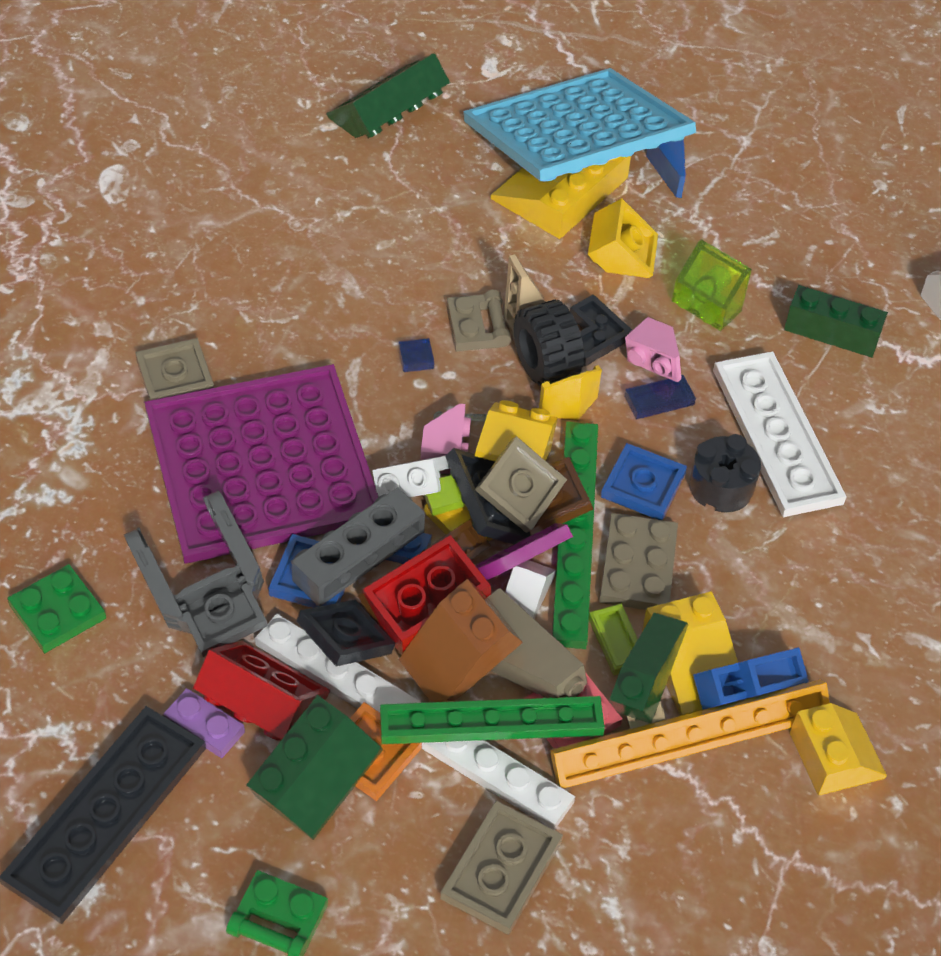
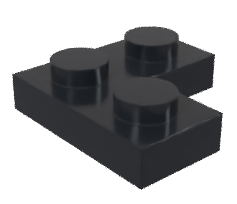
[570,294,633,366]

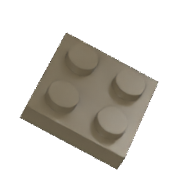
[135,338,214,401]
[475,436,567,533]

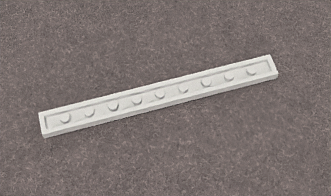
[255,614,575,830]

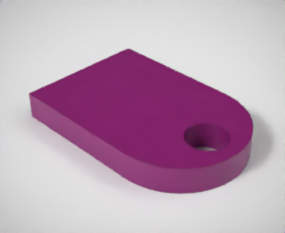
[475,523,573,580]

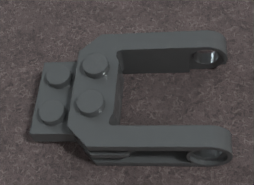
[124,490,268,657]

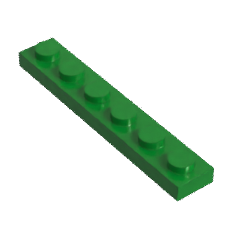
[380,696,605,744]

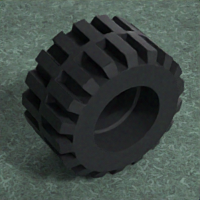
[513,299,584,386]

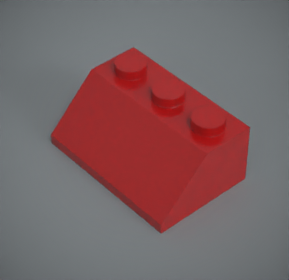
[362,535,491,655]
[193,640,331,741]

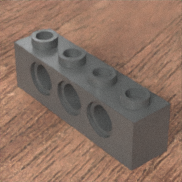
[291,487,425,606]

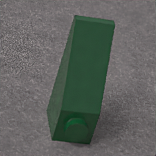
[609,613,688,724]

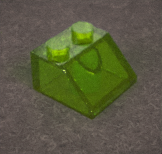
[672,239,752,331]

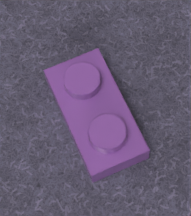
[163,688,245,759]

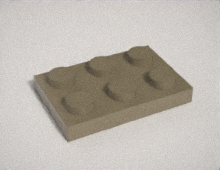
[599,513,678,610]
[440,800,563,935]

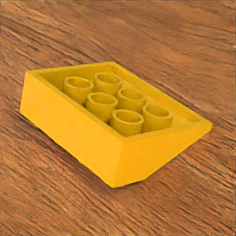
[491,156,631,239]

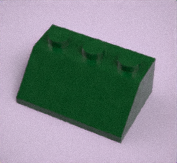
[784,285,888,358]
[246,695,383,840]

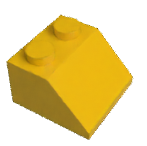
[588,198,658,278]
[475,400,558,461]
[790,703,887,796]

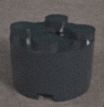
[689,434,761,513]

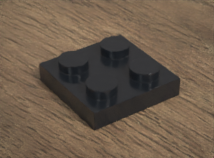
[296,599,396,667]

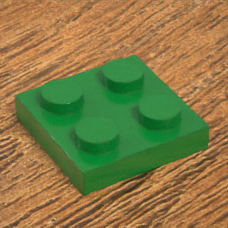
[7,564,106,654]

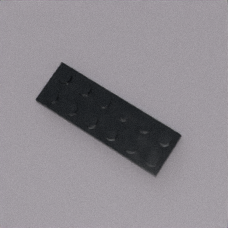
[0,706,206,924]

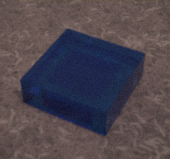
[398,338,434,372]

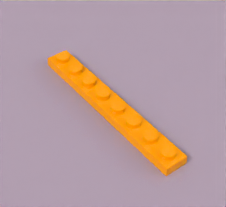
[550,679,830,788]

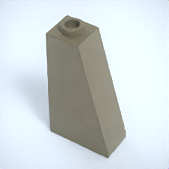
[487,588,588,698]

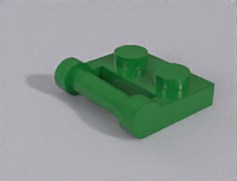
[226,870,328,956]

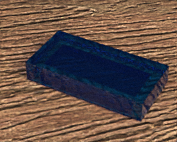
[624,375,696,420]

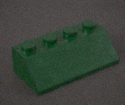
[326,53,450,138]

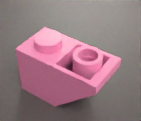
[625,317,681,383]
[421,404,471,475]

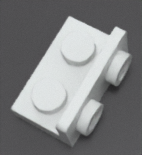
[372,455,450,497]

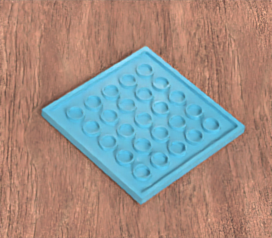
[463,68,696,181]

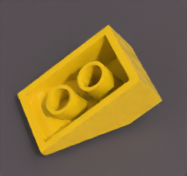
[642,591,747,716]

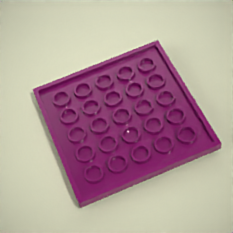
[144,364,379,564]

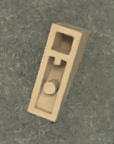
[504,254,547,338]

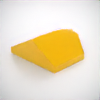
[539,365,602,420]

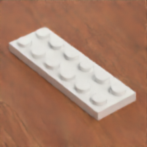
[713,351,846,517]

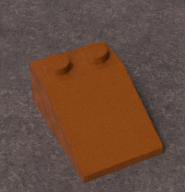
[399,579,523,702]

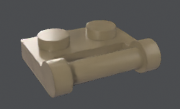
[447,290,511,351]

